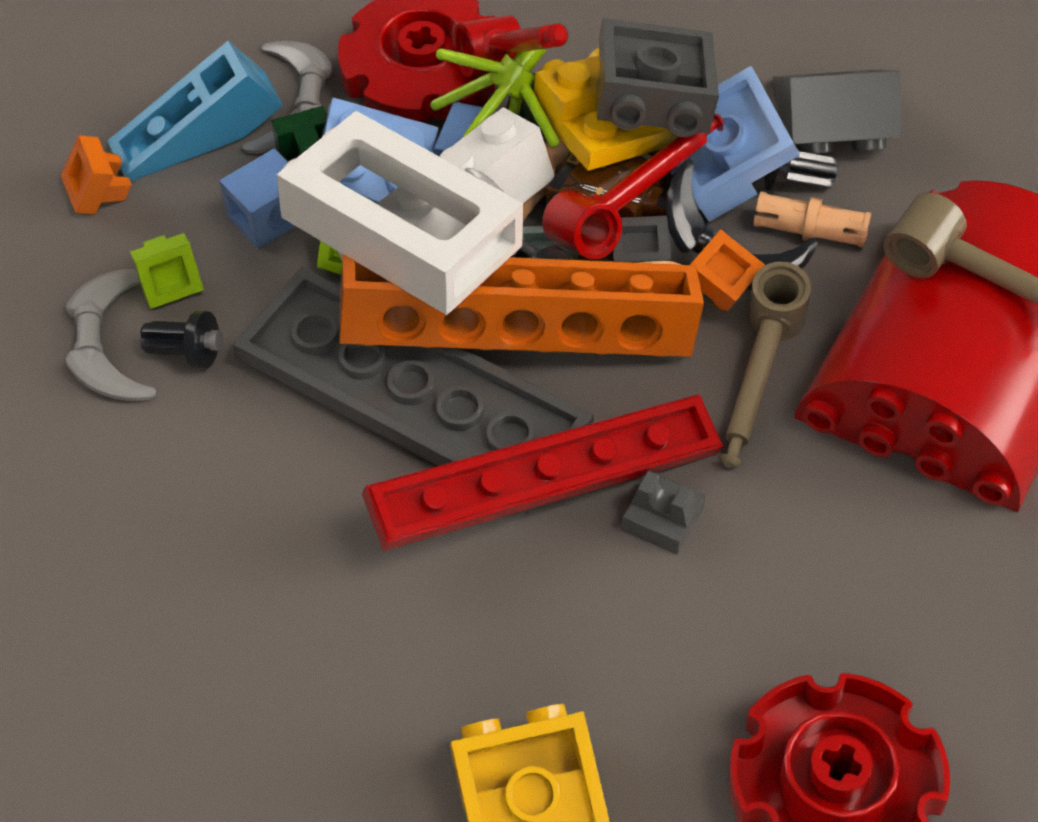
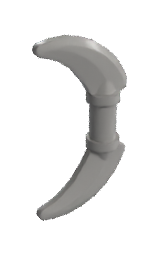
[242,40,333,154]
[66,269,156,401]

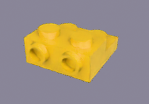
[533,48,678,171]
[449,704,610,822]

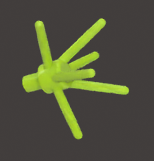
[430,48,559,147]

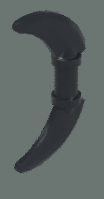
[665,159,818,290]

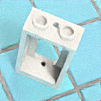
[276,111,523,315]

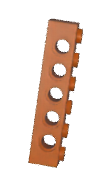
[339,254,704,357]

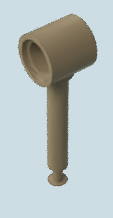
[883,192,1038,305]
[719,261,811,468]

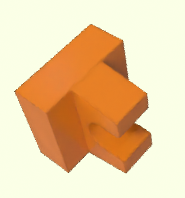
[60,135,132,215]
[690,229,765,312]

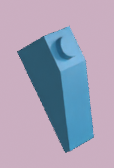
[107,41,284,182]

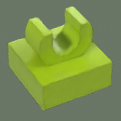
[130,233,204,309]

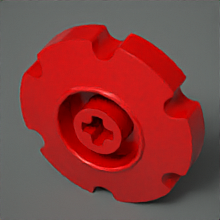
[338,0,496,123]
[728,673,950,822]

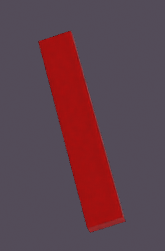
[362,394,723,551]

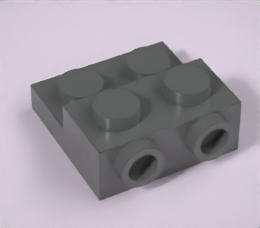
[596,18,719,137]

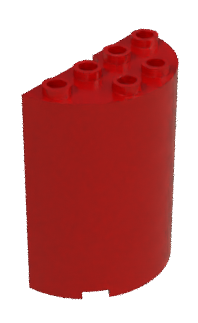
[794,180,1038,512]

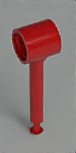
[453,15,568,77]
[542,114,724,260]

